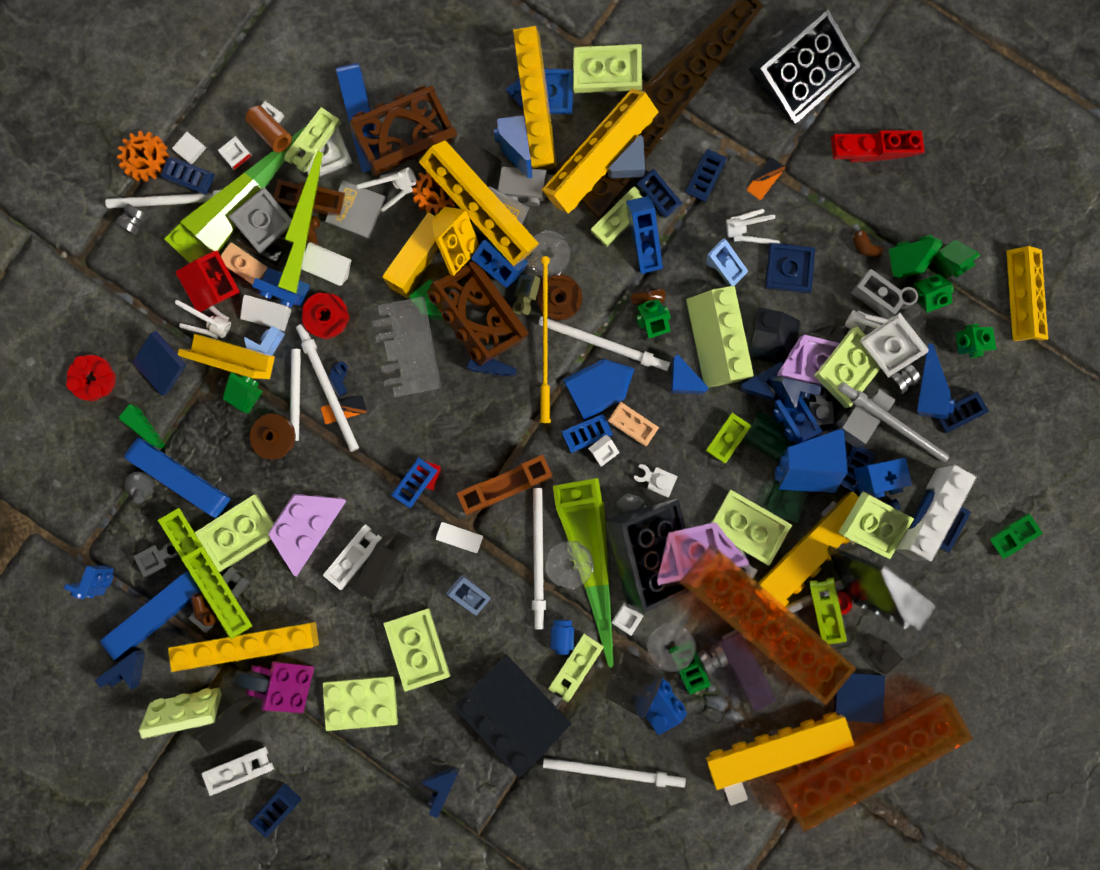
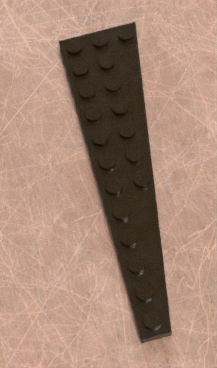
[553,0,763,220]

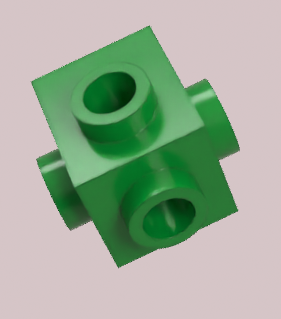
[914,273,954,313]
[635,299,671,339]
[955,324,997,358]

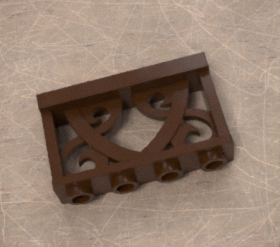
[349,85,458,176]
[427,261,529,366]

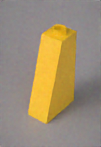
[383,212,439,299]

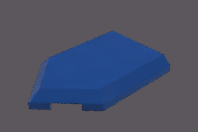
[506,69,573,114]
[563,359,634,420]

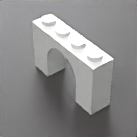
[895,465,976,562]

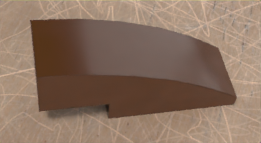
[274,179,345,216]

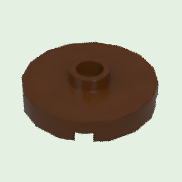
[537,274,582,321]
[250,413,296,460]

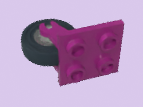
[233,662,314,713]

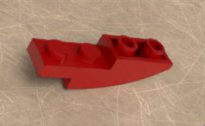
[831,131,925,162]

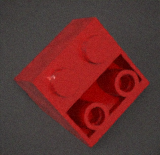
[175,250,240,312]

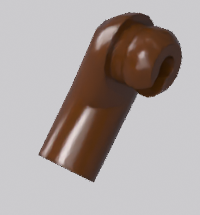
[307,216,320,246]
[853,230,883,258]
[631,288,666,305]
[190,593,217,626]

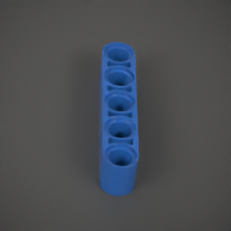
[336,62,380,173]
[123,437,231,518]
[100,571,202,661]

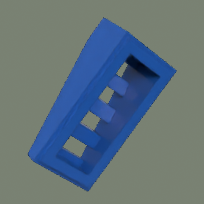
[562,414,613,454]
[391,457,438,508]

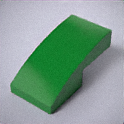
[990,513,1043,559]

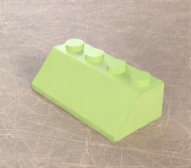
[686,285,754,388]

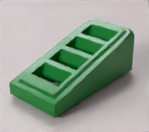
[119,404,165,448]
[669,640,711,695]

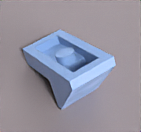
[706,238,748,286]
[244,326,285,355]

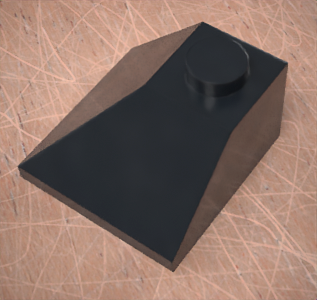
[748,307,800,363]

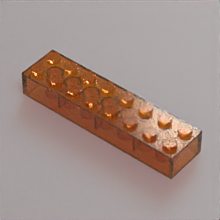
[680,545,856,705]
[775,692,973,832]

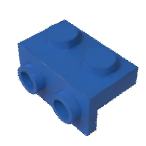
[252,268,310,308]
[773,396,823,445]
[64,565,114,599]
[632,675,687,735]

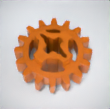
[117,131,169,182]
[412,171,455,214]

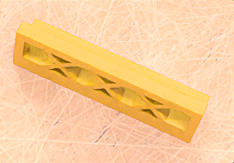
[1007,246,1048,341]
[178,334,275,379]

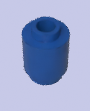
[550,620,574,654]

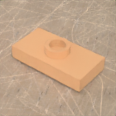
[221,242,268,285]
[607,402,659,447]

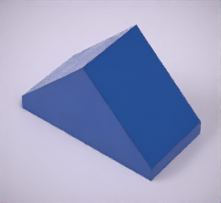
[670,354,709,395]

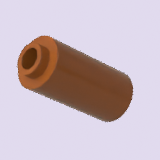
[245,106,292,153]

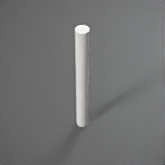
[290,349,301,441]

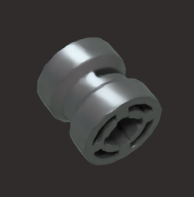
[115,203,148,235]
[887,364,921,395]
[697,643,729,675]

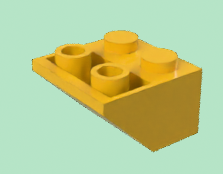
[431,207,480,276]

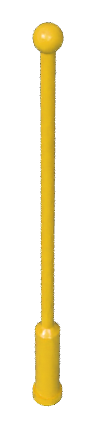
[539,256,551,423]

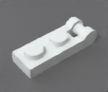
[323,525,384,590]
[202,746,274,796]

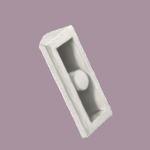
[302,242,351,286]
[240,295,291,332]

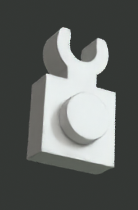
[633,464,678,498]

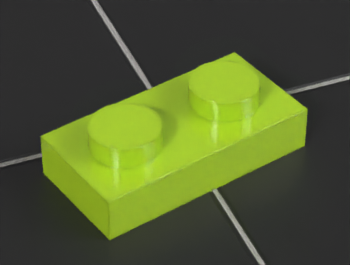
[705,412,751,464]

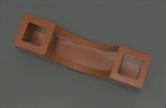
[457,455,553,515]

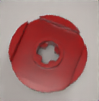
[302,293,349,340]
[66,355,116,401]

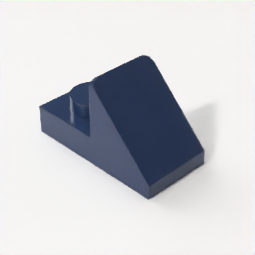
[738,362,783,400]
[769,375,822,409]
[95,650,145,689]
[422,767,460,818]

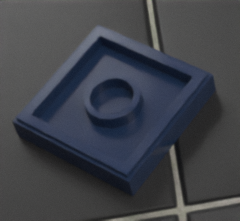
[765,243,815,294]
[132,331,187,396]
[908,490,971,553]
[834,671,885,724]

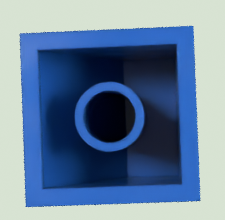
[775,429,847,493]

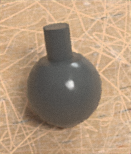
[124,471,154,503]
[616,494,647,515]

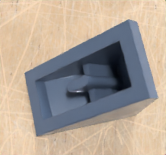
[608,135,645,178]
[446,575,491,616]

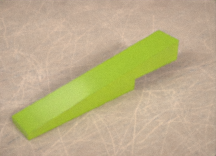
[278,151,323,294]
[158,508,252,639]

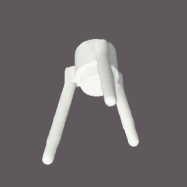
[356,168,416,211]
[726,209,780,244]
[175,300,231,339]
[845,310,889,333]

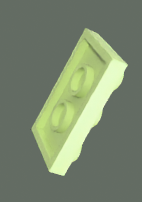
[574,44,642,93]
[814,326,881,408]
[711,490,792,566]
[838,492,914,559]
[195,494,274,572]
[383,608,450,692]
[323,676,398,731]
[139,688,222,738]

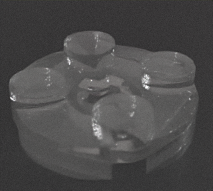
[525,230,570,277]
[546,541,594,589]
[647,623,695,672]

